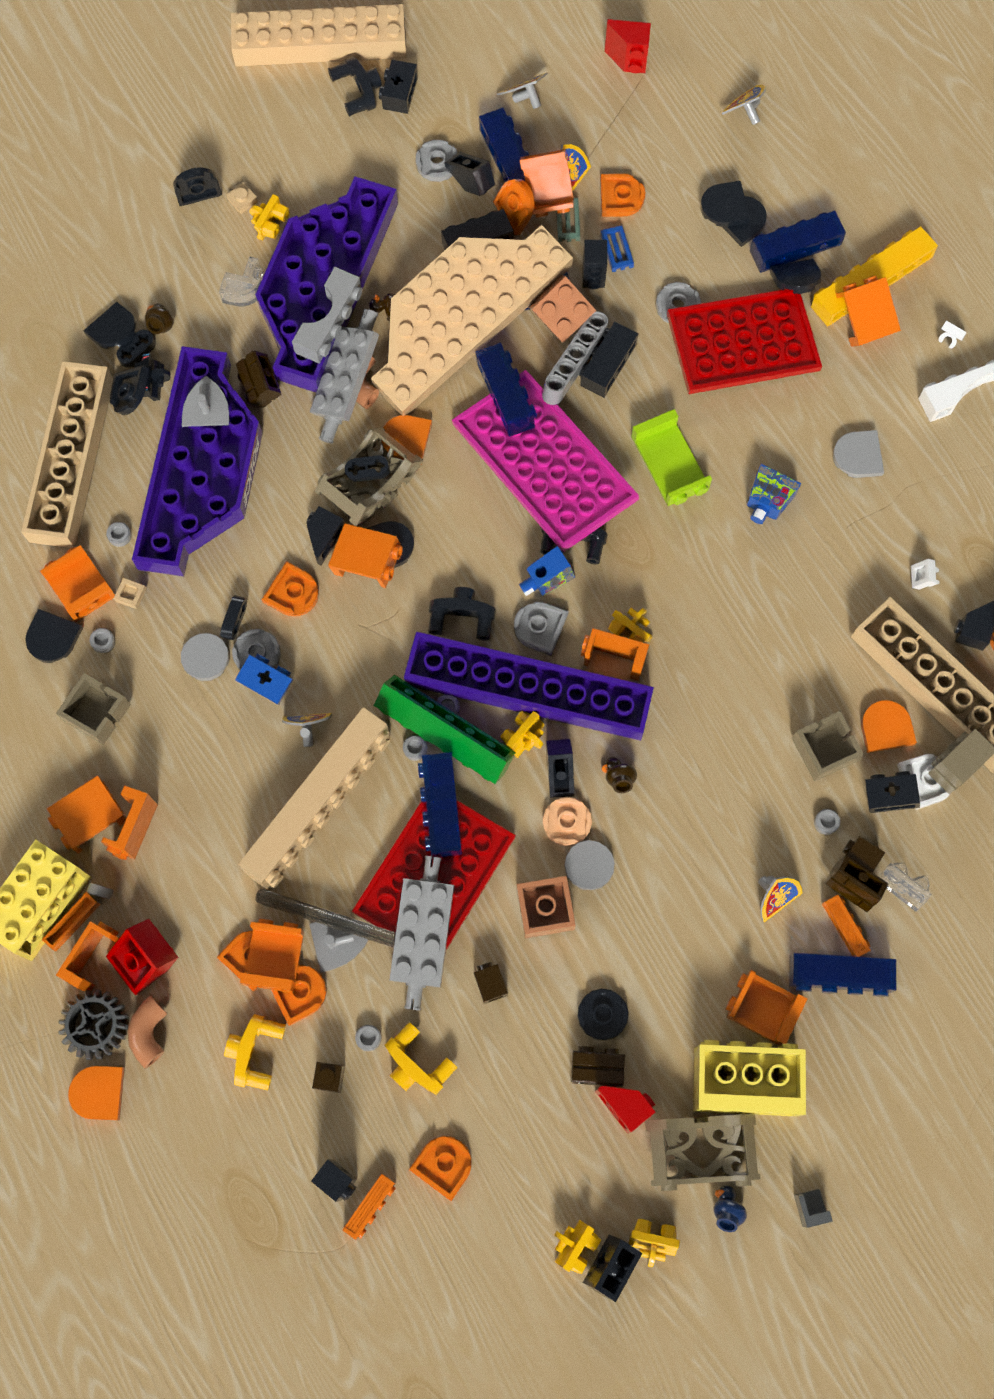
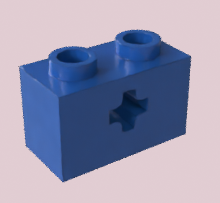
[235,653,293,705]

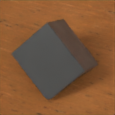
[794,1189,833,1228]

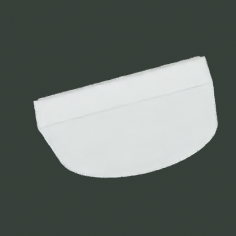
[897,754,951,810]

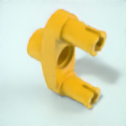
[224,1014,286,1090]
[384,1022,457,1095]

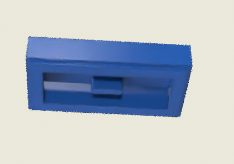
[600,225,634,272]

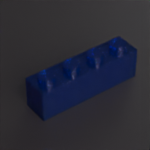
[479,108,530,183]
[750,211,846,273]
[475,342,537,437]
[418,752,462,858]
[789,953,897,997]

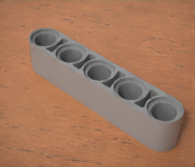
[542,311,608,405]

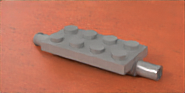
[310,309,379,444]
[389,856,455,1010]

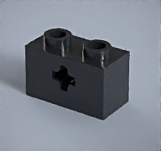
[379,59,418,114]
[582,240,607,289]
[865,771,920,813]
[311,1159,357,1202]
[582,1235,642,1302]

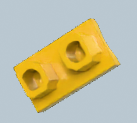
[250,194,290,241]
[608,607,653,643]
[501,711,545,758]
[628,1219,680,1267]
[554,1220,601,1274]

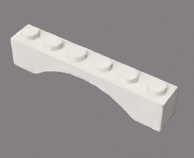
[918,359,994,422]

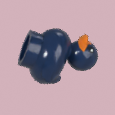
[713,1185,747,1232]

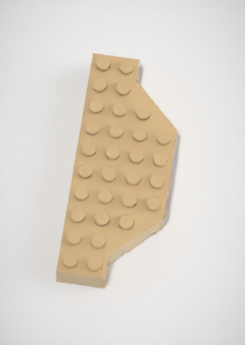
[371,225,573,416]

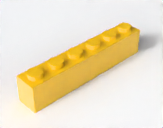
[811,226,938,327]

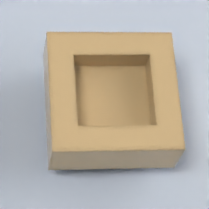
[226,183,258,214]
[113,578,147,609]

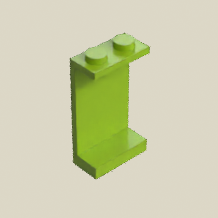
[631,409,712,506]

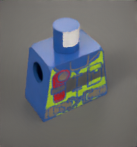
[747,464,801,524]
[519,546,575,596]

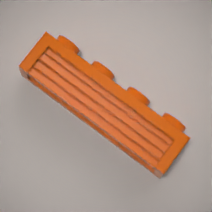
[41,892,101,952]
[822,895,871,960]
[343,1174,396,1240]

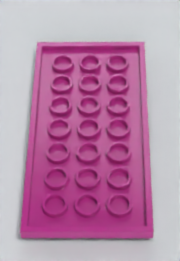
[452,370,639,552]

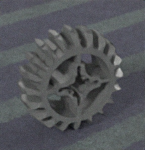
[58,989,129,1060]

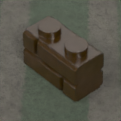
[236,351,282,407]
[825,855,888,912]
[571,1046,625,1087]

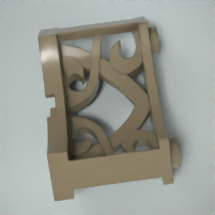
[315,427,423,526]
[645,1114,760,1191]

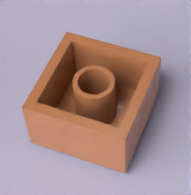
[529,275,596,343]
[516,876,576,938]

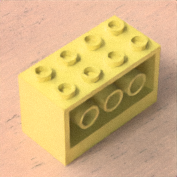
[0,839,91,961]
[693,1040,806,1116]

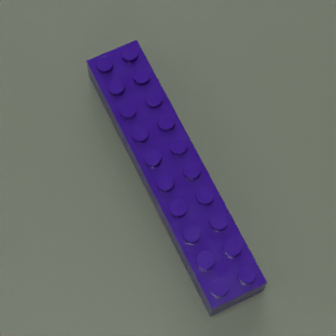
[404,632,654,741]

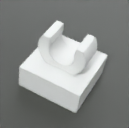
[939,321,967,349]
[911,559,940,590]

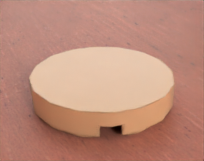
[543,797,592,847]

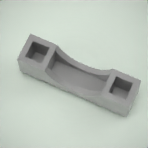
[292,267,363,364]

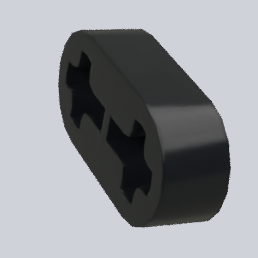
[116,329,156,368]
[344,455,390,482]
[220,595,247,640]

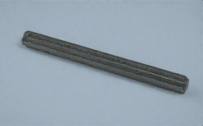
[255,889,396,947]

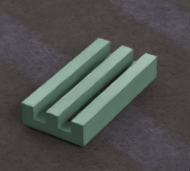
[556,198,580,242]

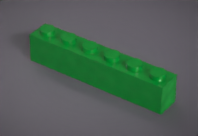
[373,675,516,784]

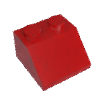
[604,19,651,74]
[106,918,179,996]
[595,1086,656,1134]

